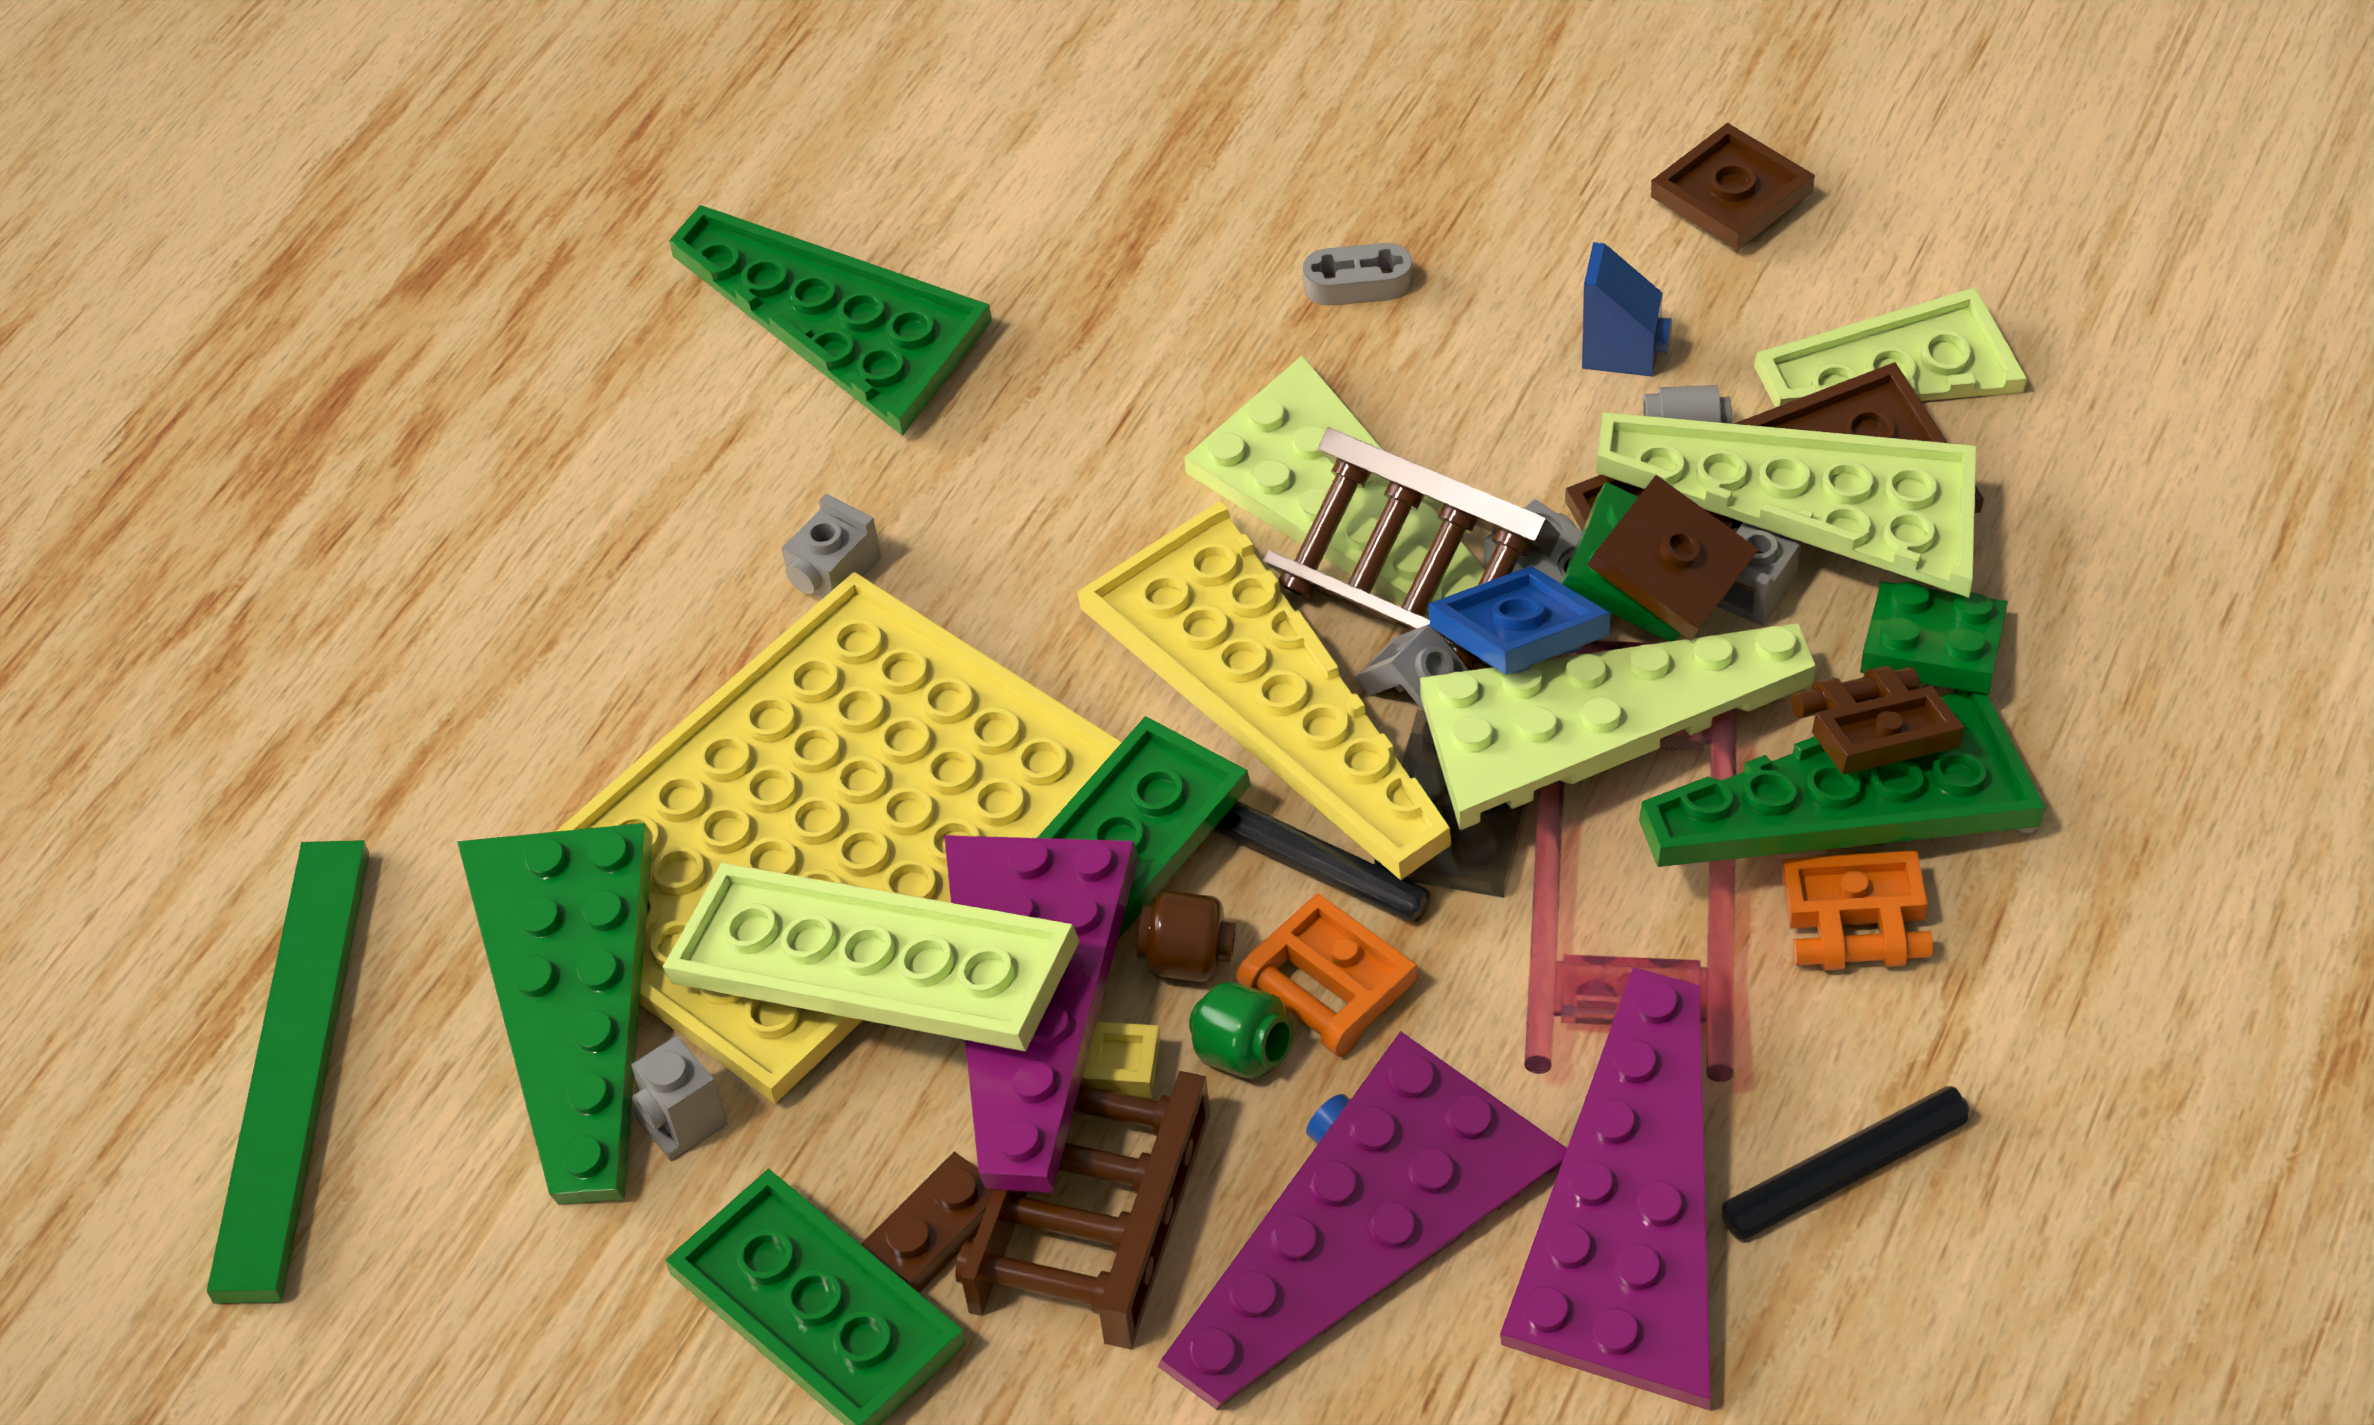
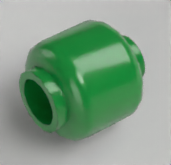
[1189,981,1294,1079]

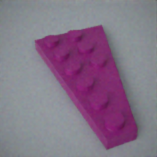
[1158,1031,1567,1410]

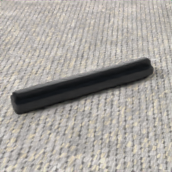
[1213,801,1430,921]
[1721,1086,1970,1240]

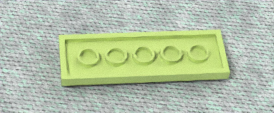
[663,863,1080,1051]

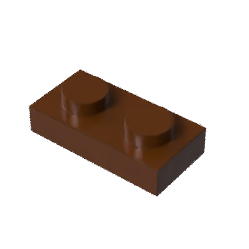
[861,1151,993,1293]

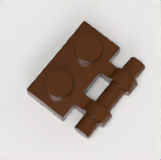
[1791,665,1964,775]

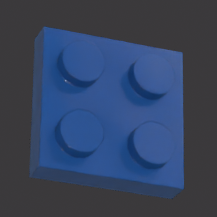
[1428,566,1610,675]

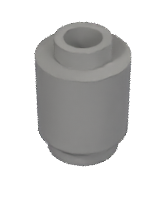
[1643,385,1732,424]

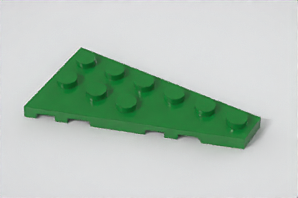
[669,205,992,436]
[457,823,653,1205]

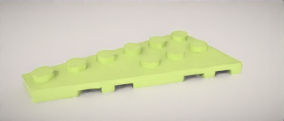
[1184,356,1485,619]

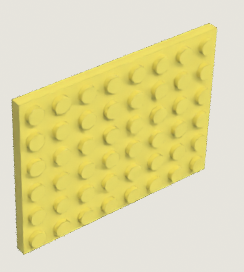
[557,572,1122,1104]

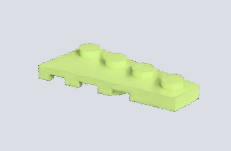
[1754,287,2027,408]

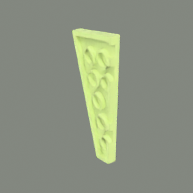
[1596,412,1976,598]
[1420,623,1816,830]

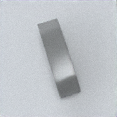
[1303,243,1413,305]

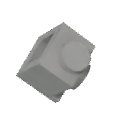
[782,494,881,598]
[1717,522,1801,626]
[631,1035,727,1161]

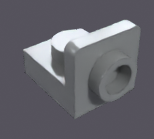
[1354,624,1468,711]

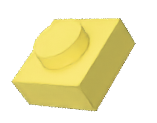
[1082,1021,1161,1098]

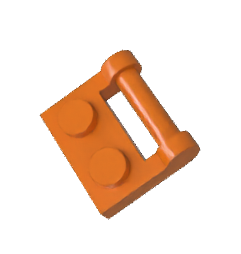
[1236,893,1418,1057]

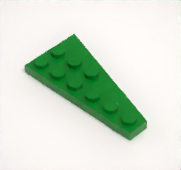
[1639,689,2045,867]

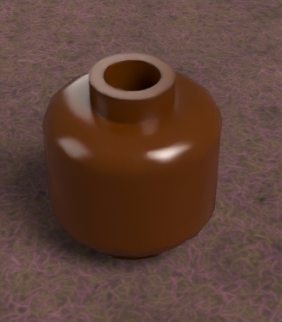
[1137,891,1236,983]

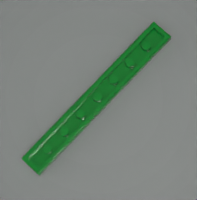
[207,840,370,1304]

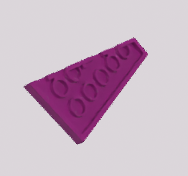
[944,835,1139,1193]
[1500,967,1711,1411]

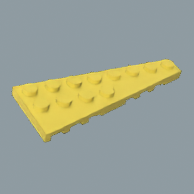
[1077,501,1451,880]

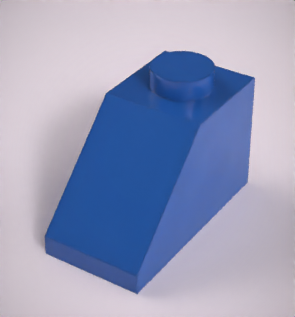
[1582,242,1672,377]

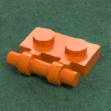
[1781,851,1933,971]

